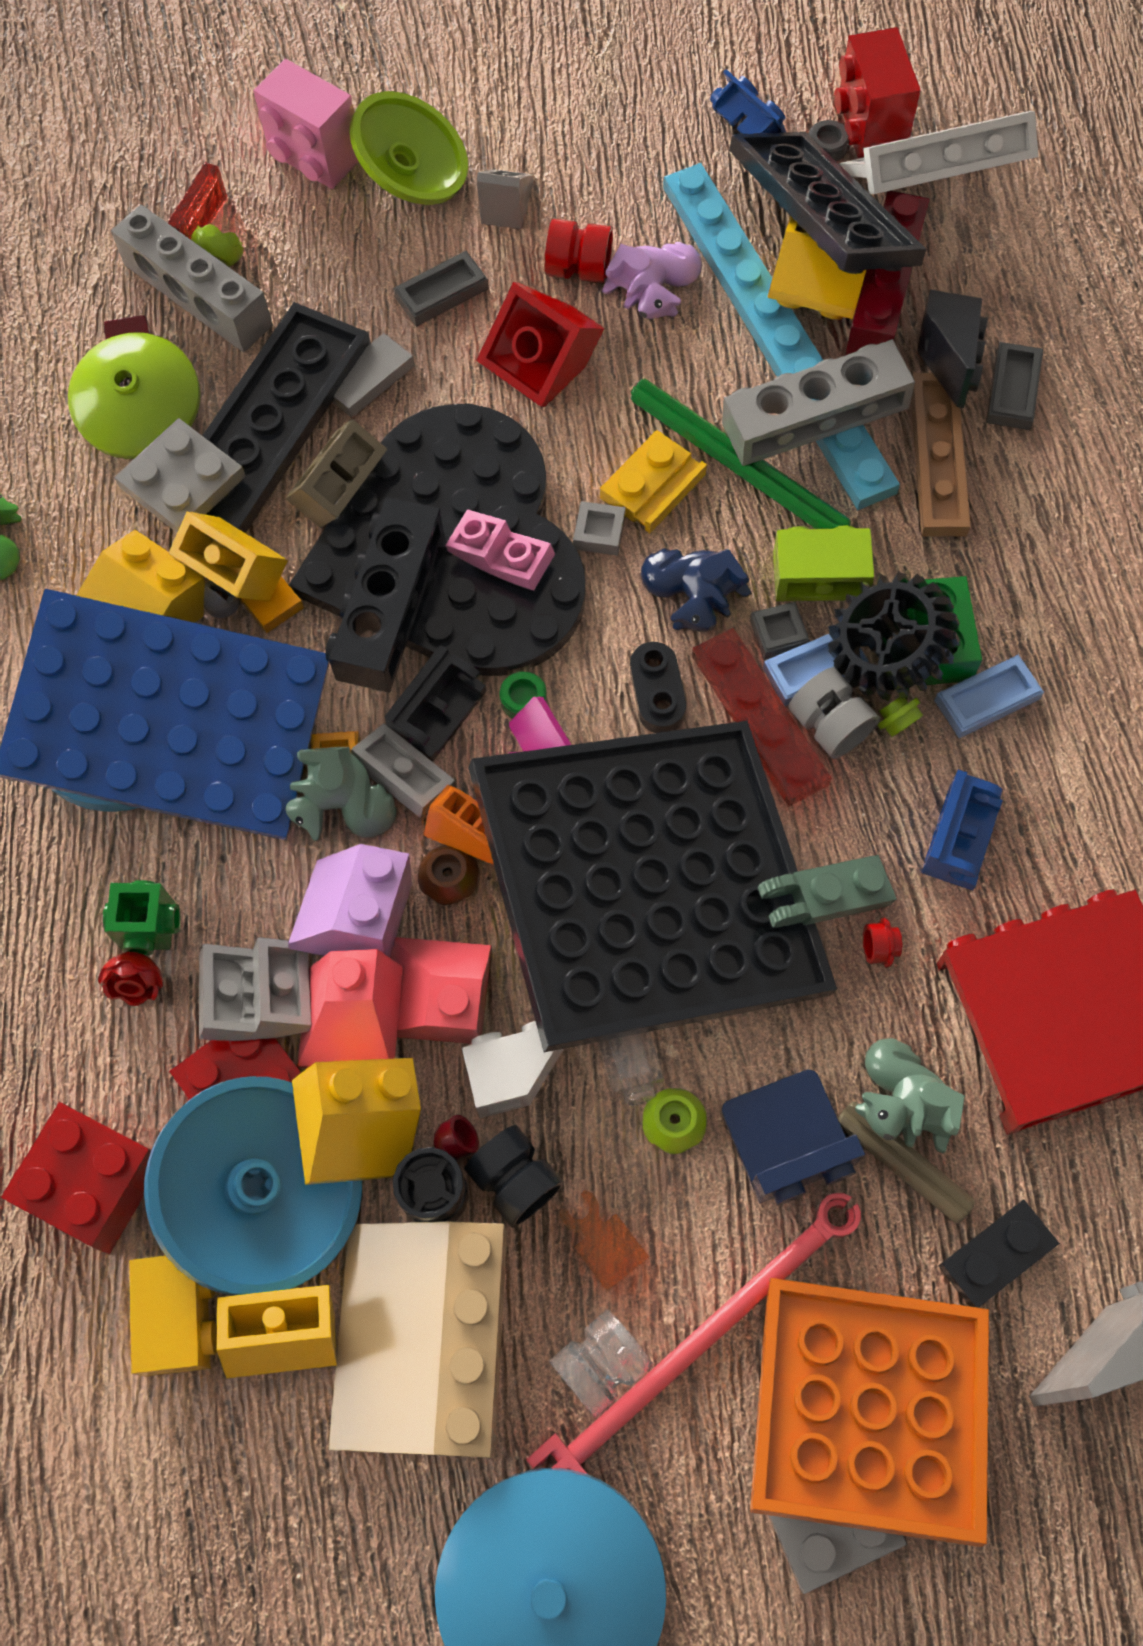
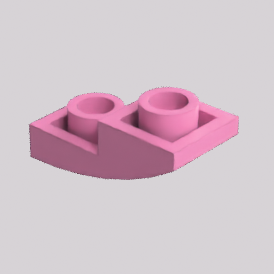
[445,510,555,591]

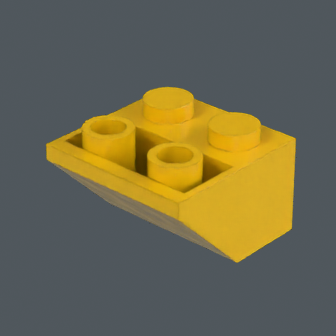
[767,216,866,319]

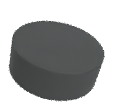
[809,120,849,161]

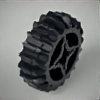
[828,571,960,701]

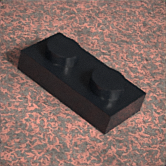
[938,1199,1060,1308]

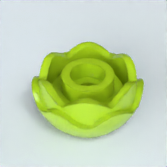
[191,224,244,267]
[643,1088,707,1154]

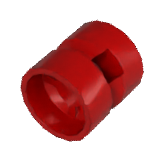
[544,218,613,284]

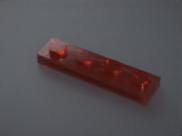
[692,628,832,807]

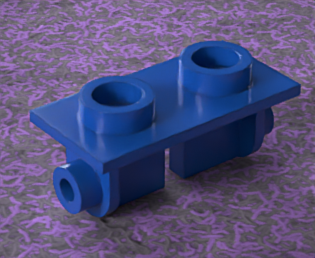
[710,69,786,134]

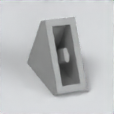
[477,169,534,229]

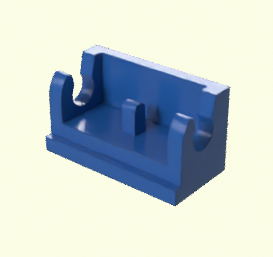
[921,769,1003,891]

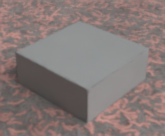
[573,501,625,556]

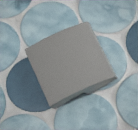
[199,937,311,1041]

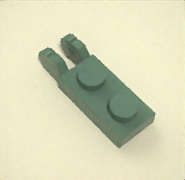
[758,855,897,928]

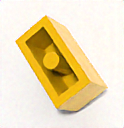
[168,511,288,601]
[129,1255,217,1377]
[217,1285,337,1379]

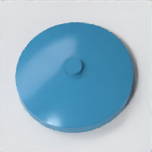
[144,1076,362,1296]
[435,1468,666,1646]

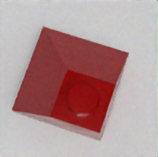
[476,282,605,407]

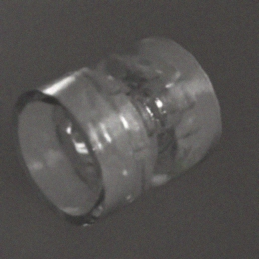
[549,1309,654,1418]

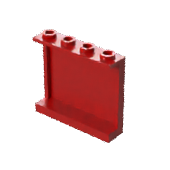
[936,889,1143,1135]

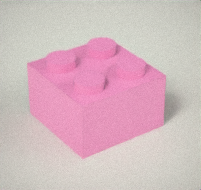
[253,58,359,189]

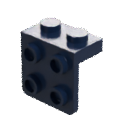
[721,1069,865,1205]

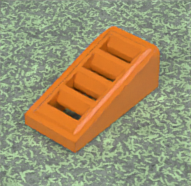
[423,784,494,865]

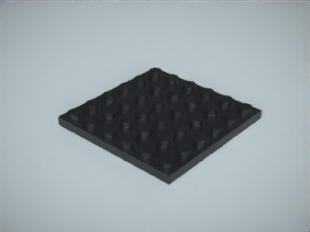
[468,721,837,1053]

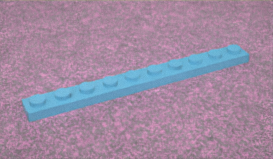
[663,163,900,511]

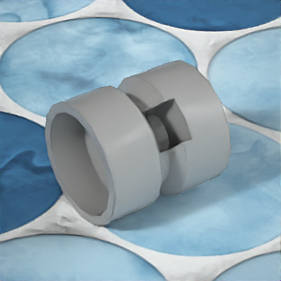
[788,667,880,759]

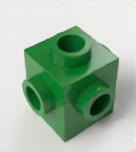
[103,880,181,956]

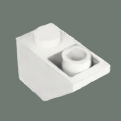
[462,1021,563,1118]

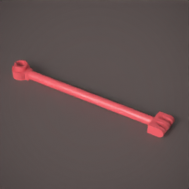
[526,1193,861,1475]

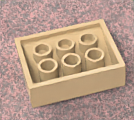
[328,1221,508,1458]

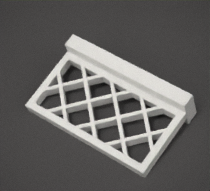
[839,111,1039,194]

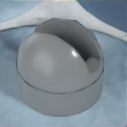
[204,580,240,618]

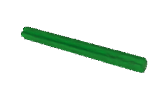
[631,379,851,529]

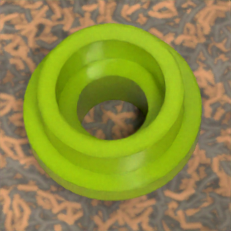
[877,697,923,737]

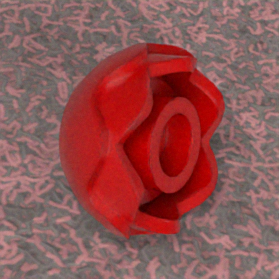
[98,952,164,1006]

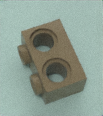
[285,419,387,528]

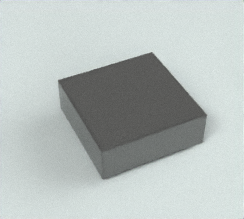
[750,601,810,660]

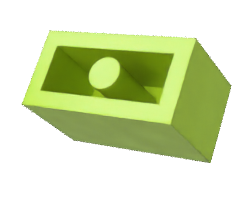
[773,525,874,602]

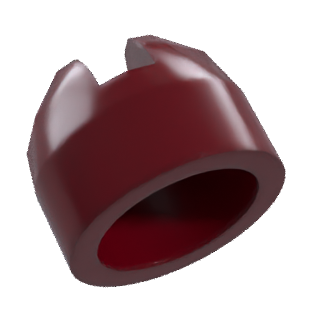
[433,1114,479,1161]

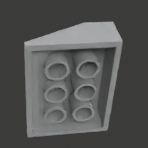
[1029,1281,1143,1407]

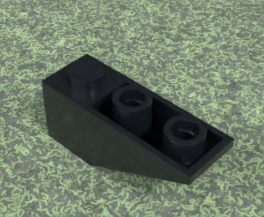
[917,289,988,408]

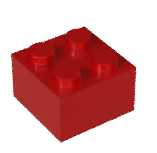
[834,27,921,159]
[0,1102,151,1255]

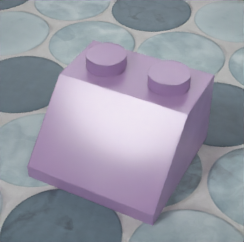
[288,844,412,957]

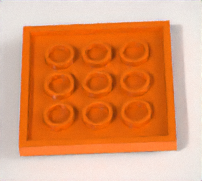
[750,1278,989,1547]

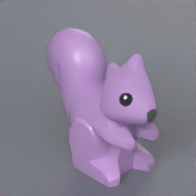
[602,242,702,319]

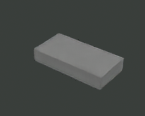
[332,333,415,418]

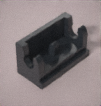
[384,644,487,762]

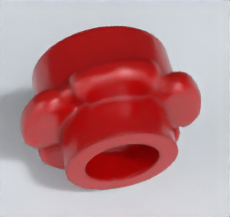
[863,918,903,968]

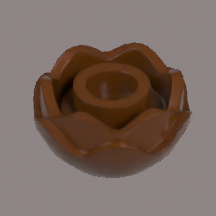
[418,845,479,905]

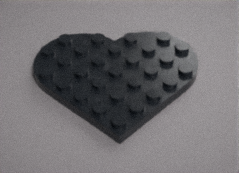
[288,403,586,676]

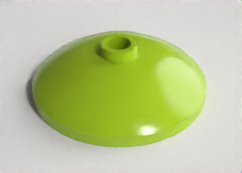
[349,91,468,205]
[68,332,201,459]

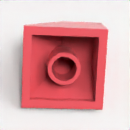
[390,937,492,1044]
[297,949,403,1069]

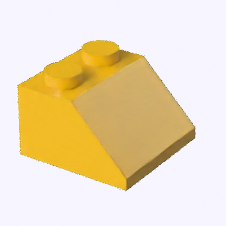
[76,530,205,623]
[292,1058,421,1185]

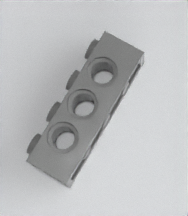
[111,204,273,353]
[722,339,915,466]

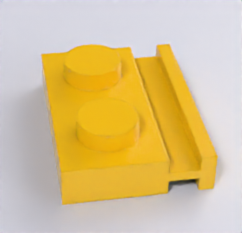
[600,430,707,534]

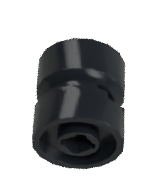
[464,1125,564,1228]
[393,1147,469,1222]

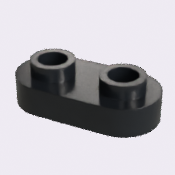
[630,642,686,733]

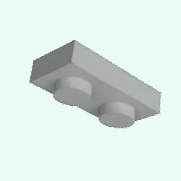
[351,723,455,818]

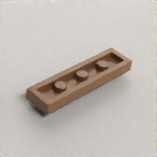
[911,373,971,537]

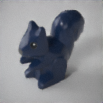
[640,548,752,632]

